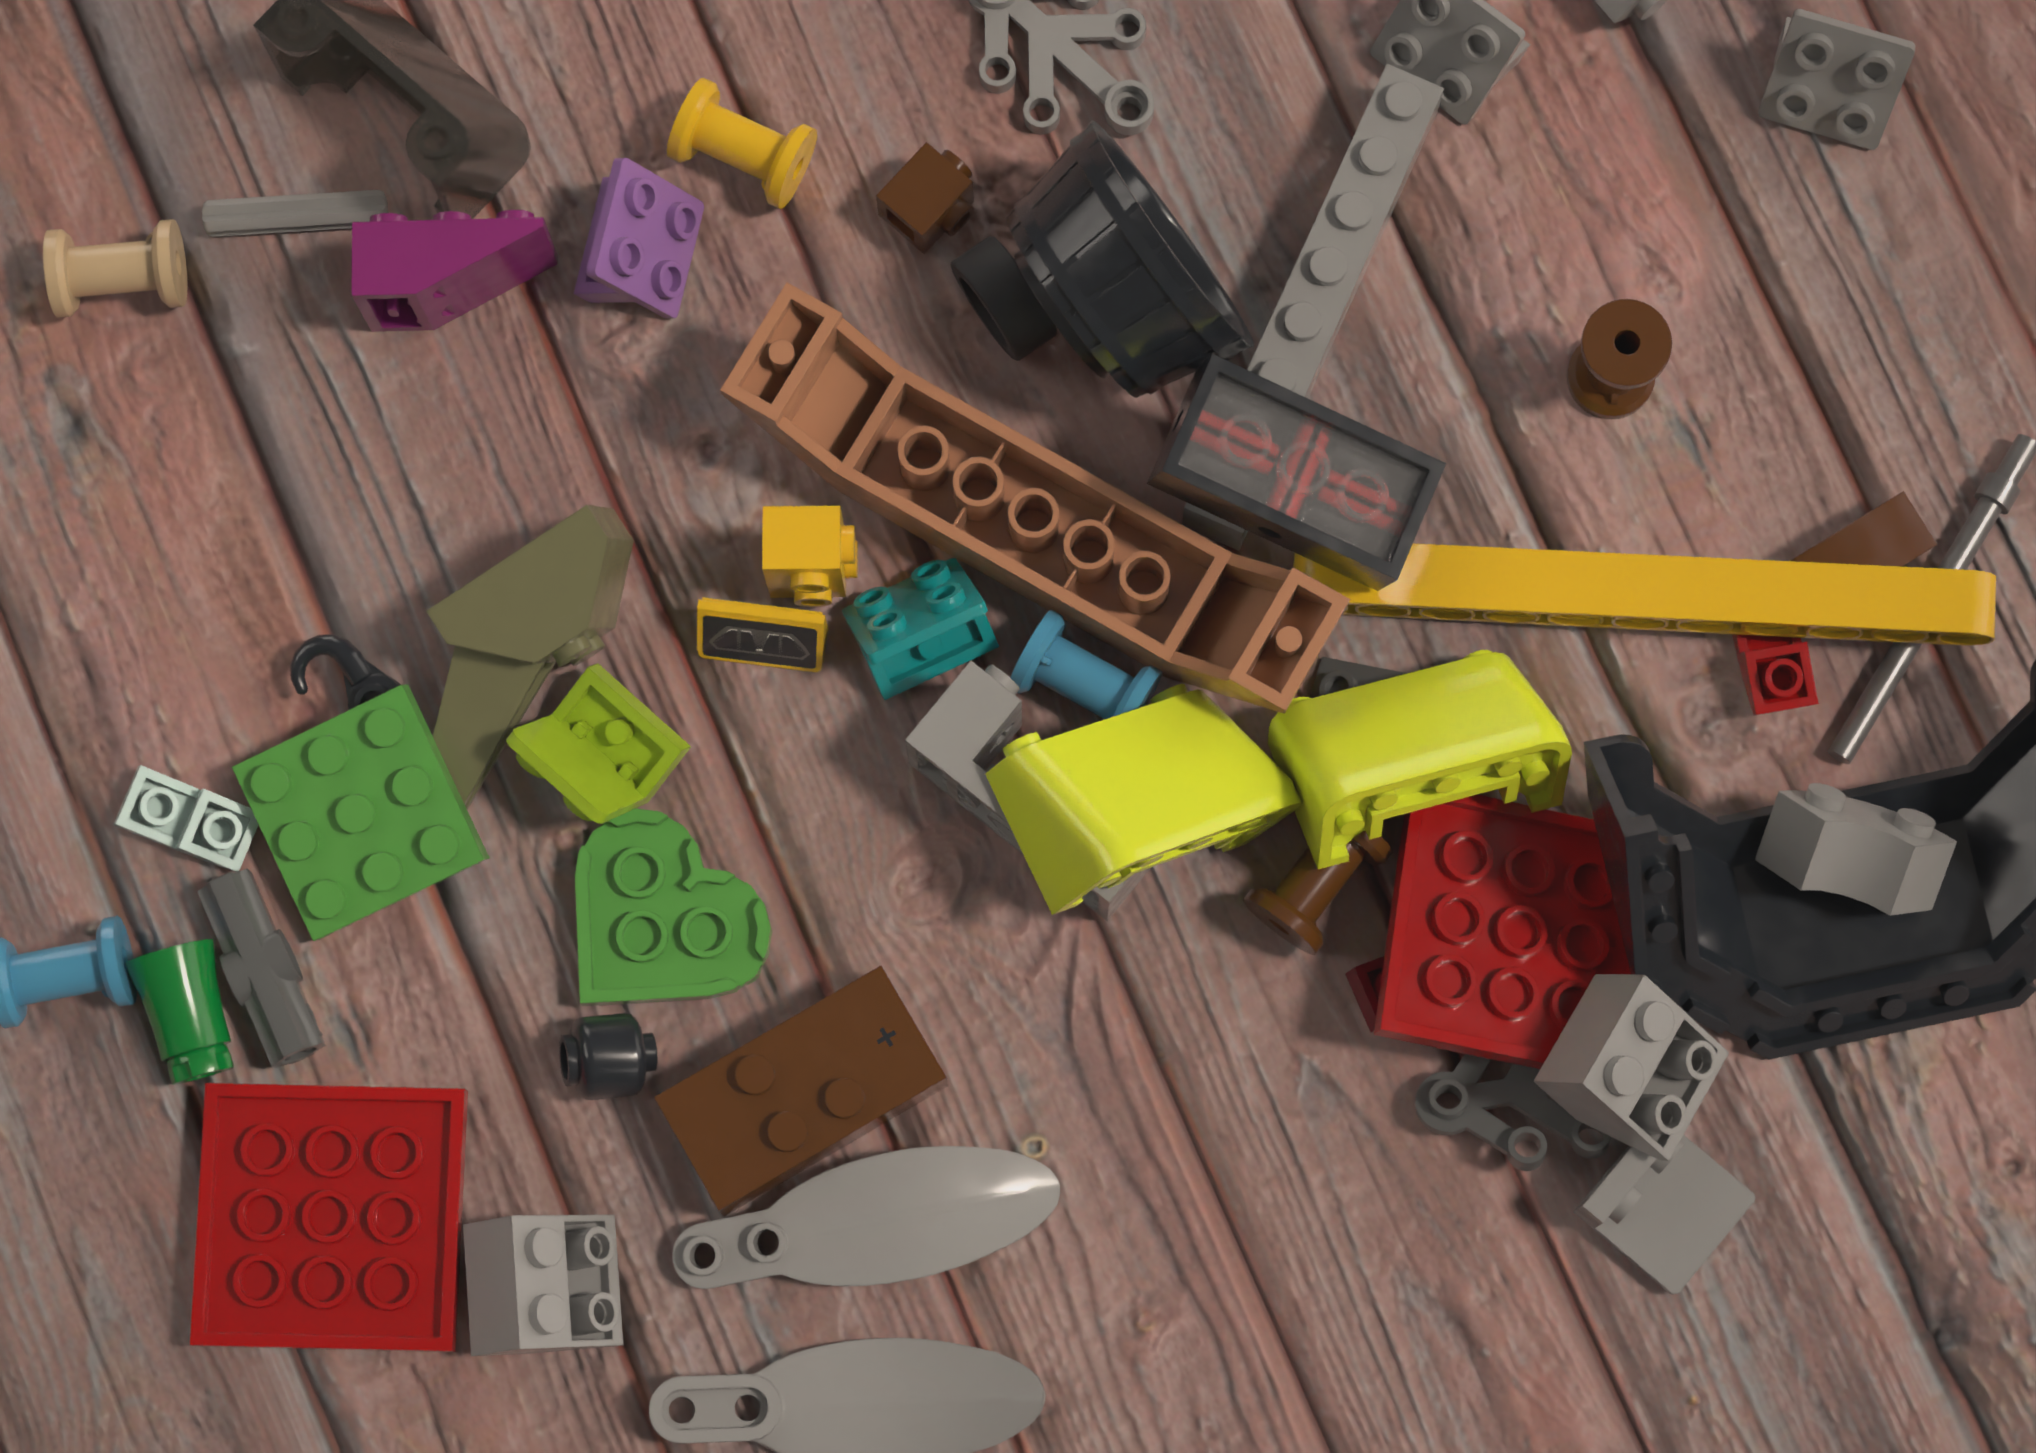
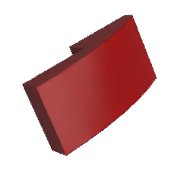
[1732,634,1819,716]

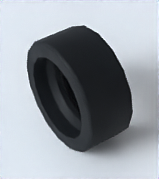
[951,236,1057,361]

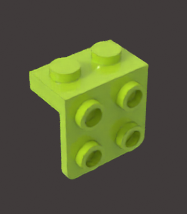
[506,663,691,824]

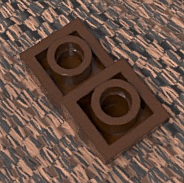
[1790,491,1938,567]

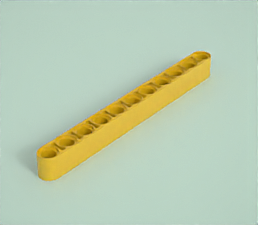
[1293,543,1996,646]

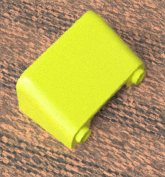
[1268,650,1572,870]
[985,684,1303,915]

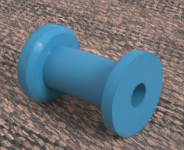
[1010,609,1163,719]
[0,915,137,1029]

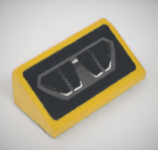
[697,597,828,672]

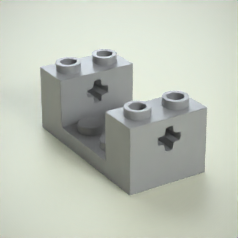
[905,661,1150,921]

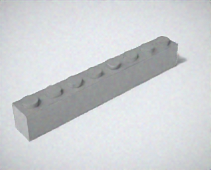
[1182,64,1444,551]

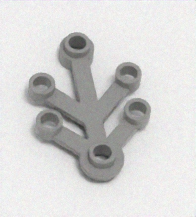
[968,0,1154,135]

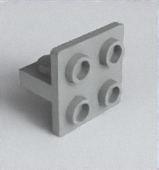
[1370,0,1531,125]
[1758,9,1915,150]

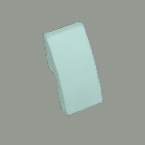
[113,765,259,872]

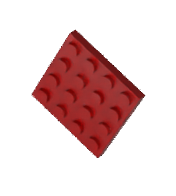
[1374,795,1631,1069]
[190,1083,468,1352]

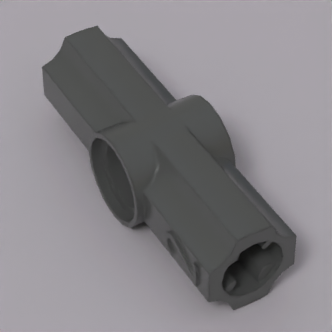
[197,868,326,1068]

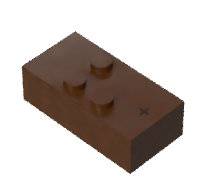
[654,966,948,1217]

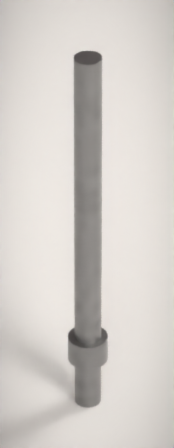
[1828,434,2036,764]

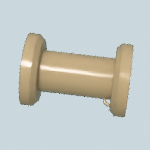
[43,219,188,318]

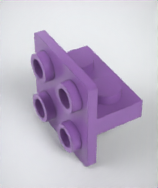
[574,158,704,318]

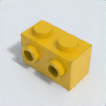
[762,506,858,607]

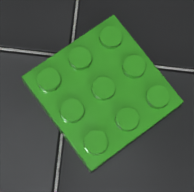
[232,684,490,941]

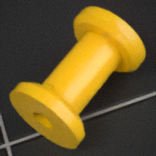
[667,78,817,209]

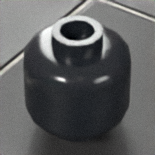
[559,1013,658,1100]

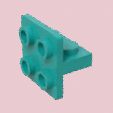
[842,558,999,700]

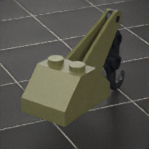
[290,505,634,810]

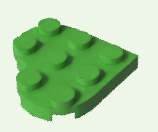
[575,808,772,1006]

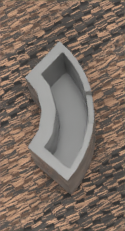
[1755,783,1957,916]

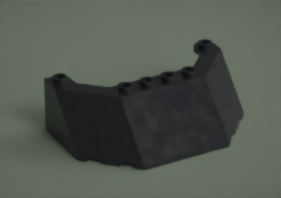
[1584,659,2036,1060]

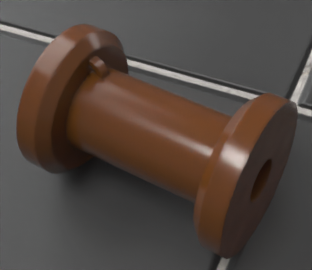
[1567,299,1672,419]
[1243,831,1393,955]

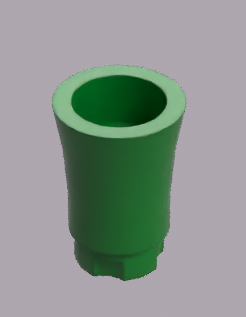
[125,939,234,1085]

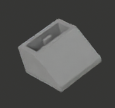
[1533,974,1729,1161]
[463,1215,623,1356]

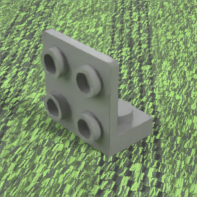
[1573,1135,1755,1295]

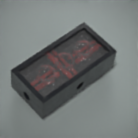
[1147,354,1446,591]

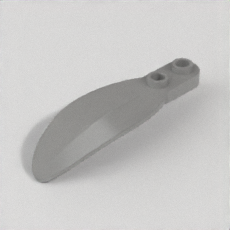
[673,1146,1060,1289]
[649,1338,1046,1453]

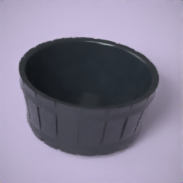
[1006,121,1254,398]

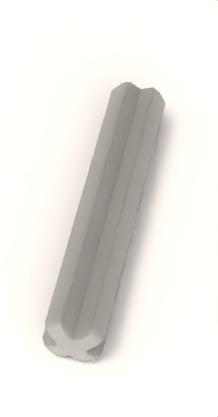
[202,190,388,237]

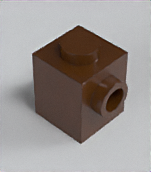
[876,142,974,254]

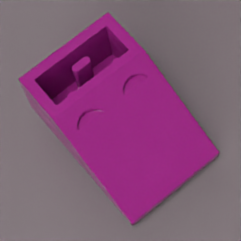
[352,210,558,332]

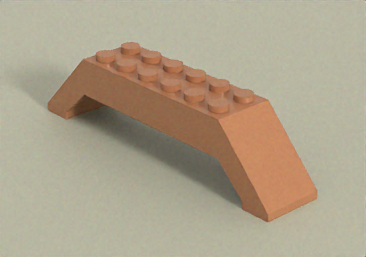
[720,282,1350,714]

